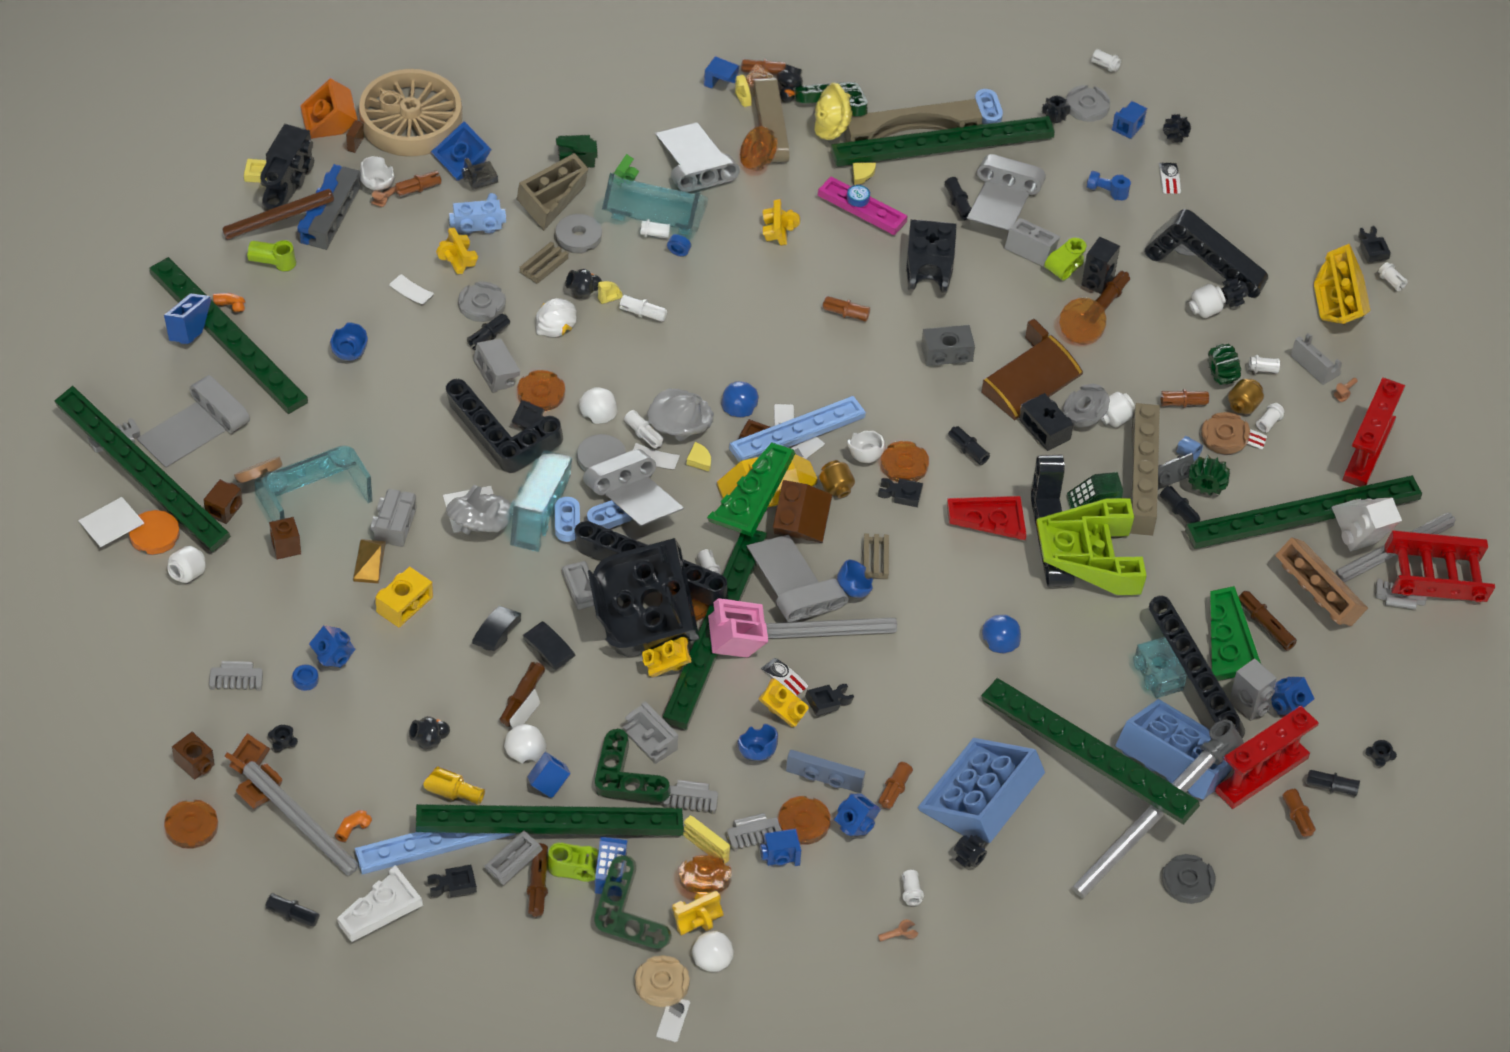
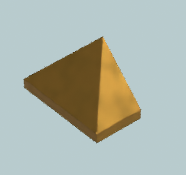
[353,539,386,584]

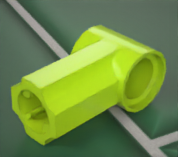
[247,240,296,272]

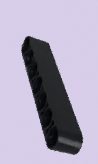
[574,521,729,607]
[1149,596,1245,739]

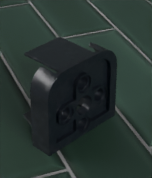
[588,538,700,657]

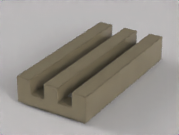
[520,242,568,284]
[863,533,889,579]

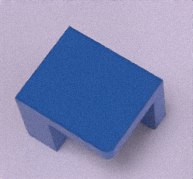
[704,56,739,89]
[527,751,571,798]

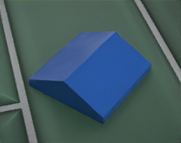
[431,121,492,181]

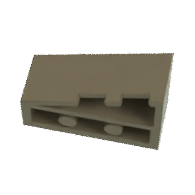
[517,153,588,230]

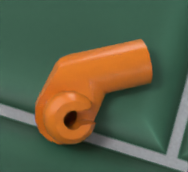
[213,293,246,312]
[335,810,372,842]

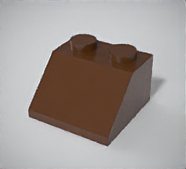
[773,480,833,543]

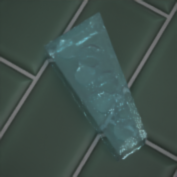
[509,450,572,552]

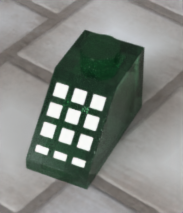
[1067,472,1123,509]

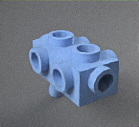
[449,193,506,235]

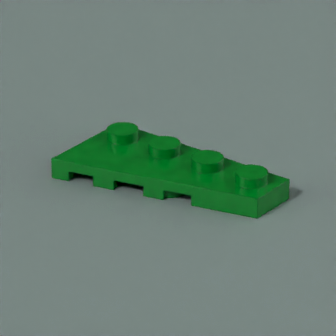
[707,442,795,537]
[1210,586,1261,681]

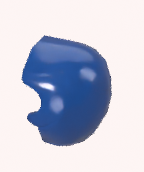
[330,322,368,361]
[721,381,759,417]
[837,559,873,598]
[982,614,1021,653]
[737,723,778,761]

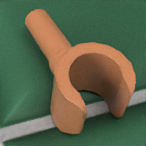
[371,186,396,207]
[1333,378,1358,402]
[878,919,918,941]

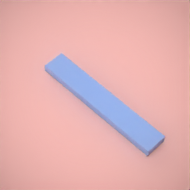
[729,396,866,462]
[355,832,515,875]

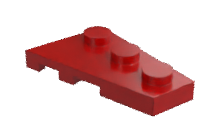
[946,496,1027,541]

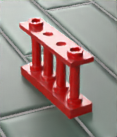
[1342,377,1405,487]
[1384,530,1495,602]
[1215,706,1319,809]

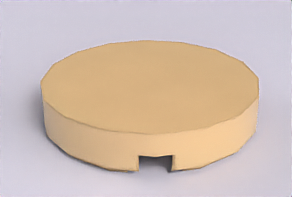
[635,955,690,1007]

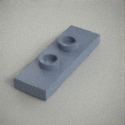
[786,750,865,793]

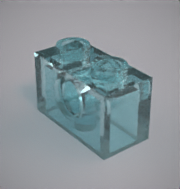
[1133,637,1187,699]

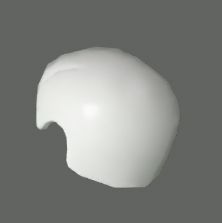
[360,156,395,191]
[579,387,618,424]
[847,431,886,463]
[504,724,547,763]
[691,931,734,972]

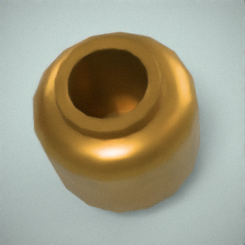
[1228,379,1264,414]
[819,460,855,498]

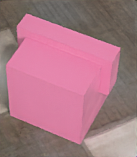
[708,598,768,658]

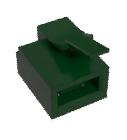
[556,135,598,168]

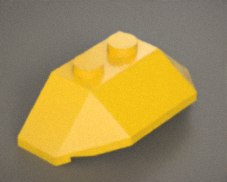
[1314,244,1371,324]
[717,454,818,507]

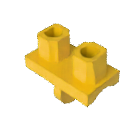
[763,199,800,246]
[436,228,478,274]
[642,637,691,677]
[758,678,809,727]
[672,890,724,935]

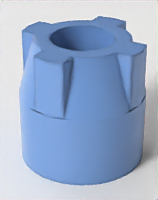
[1176,436,1203,461]

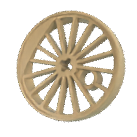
[359,69,462,156]

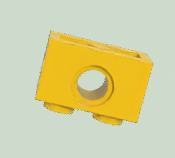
[375,566,433,628]

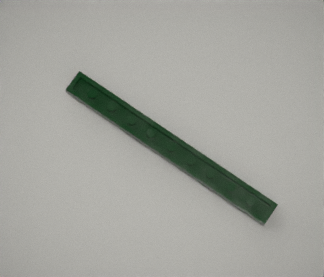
[831,116,1055,167]
[149,257,308,414]
[54,385,231,553]
[1185,475,1422,549]
[663,530,767,730]
[981,678,1200,825]
[416,804,684,836]

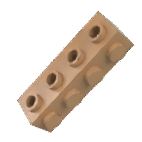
[1275,537,1368,626]

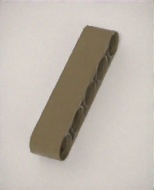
[753,78,789,163]

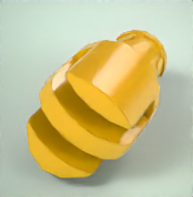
[423,766,485,805]

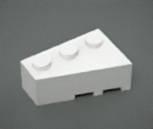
[1332,498,1402,552]

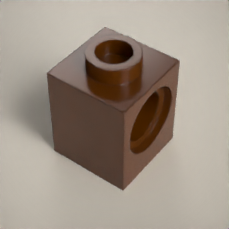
[203,479,243,524]
[269,517,301,560]
[172,732,215,780]

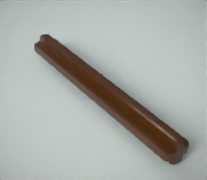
[223,189,334,240]

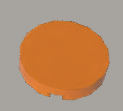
[129,510,180,555]

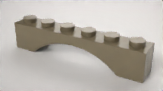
[844,99,982,142]
[1130,403,1160,536]

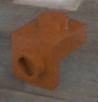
[225,733,271,774]
[236,763,283,809]

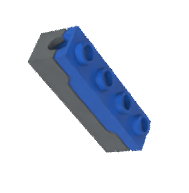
[297,164,361,250]

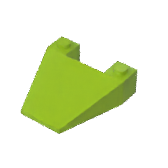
[1036,498,1147,595]

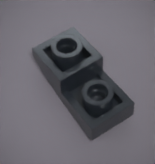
[472,606,521,651]
[523,621,576,670]

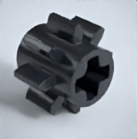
[1042,95,1070,123]
[1163,114,1191,142]
[1220,278,1248,307]
[954,835,987,867]

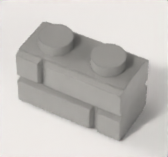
[371,489,417,547]

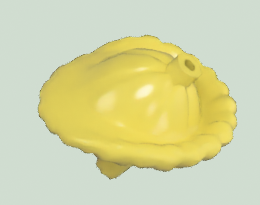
[814,83,852,140]

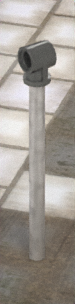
[1072,720,1244,898]

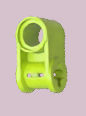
[1044,237,1087,280]
[547,842,599,882]

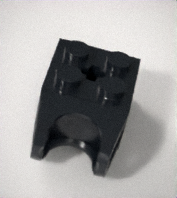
[260,123,314,210]
[906,219,957,293]

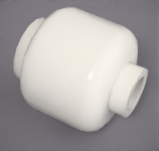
[1189,284,1226,318]
[1101,392,1135,427]
[167,546,206,583]

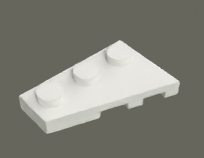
[337,865,423,942]

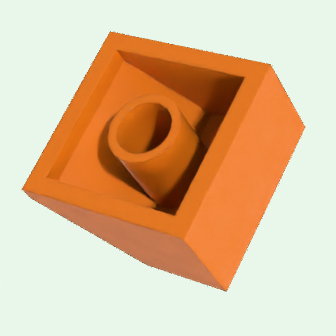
[300,78,358,139]

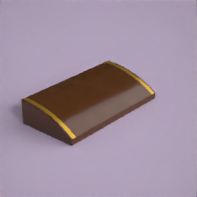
[981,335,1083,421]

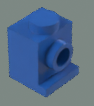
[1112,101,1147,139]
[760,829,801,866]

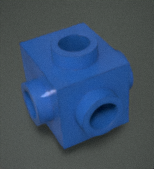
[309,625,356,668]
[1271,677,1315,715]
[834,794,881,836]

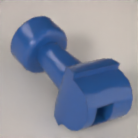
[1087,171,1131,201]

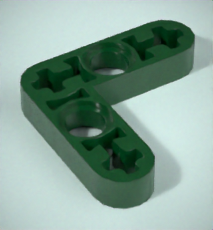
[795,82,868,116]
[595,728,671,802]
[594,855,672,949]

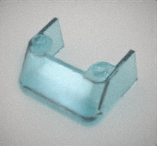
[602,173,708,236]
[254,446,373,521]

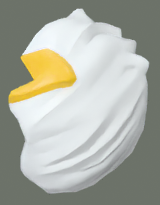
[536,298,577,337]

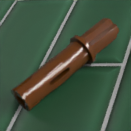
[1084,271,1130,324]
[1238,591,1297,651]
[500,662,545,727]
[527,843,548,917]

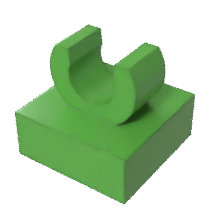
[609,154,639,186]

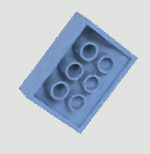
[1115,699,1233,800]
[918,738,1045,843]

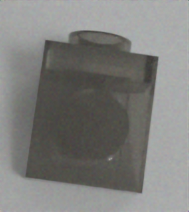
[461,158,498,190]

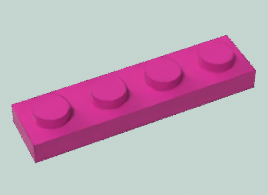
[818,176,908,235]

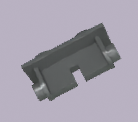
[1158,453,1194,490]

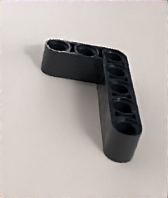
[1145,209,1269,298]
[446,378,563,473]
[1031,454,1074,587]

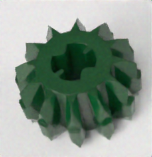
[1207,343,1242,385]
[1188,455,1230,496]

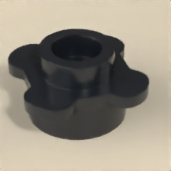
[268,724,298,751]
[1365,740,1397,767]

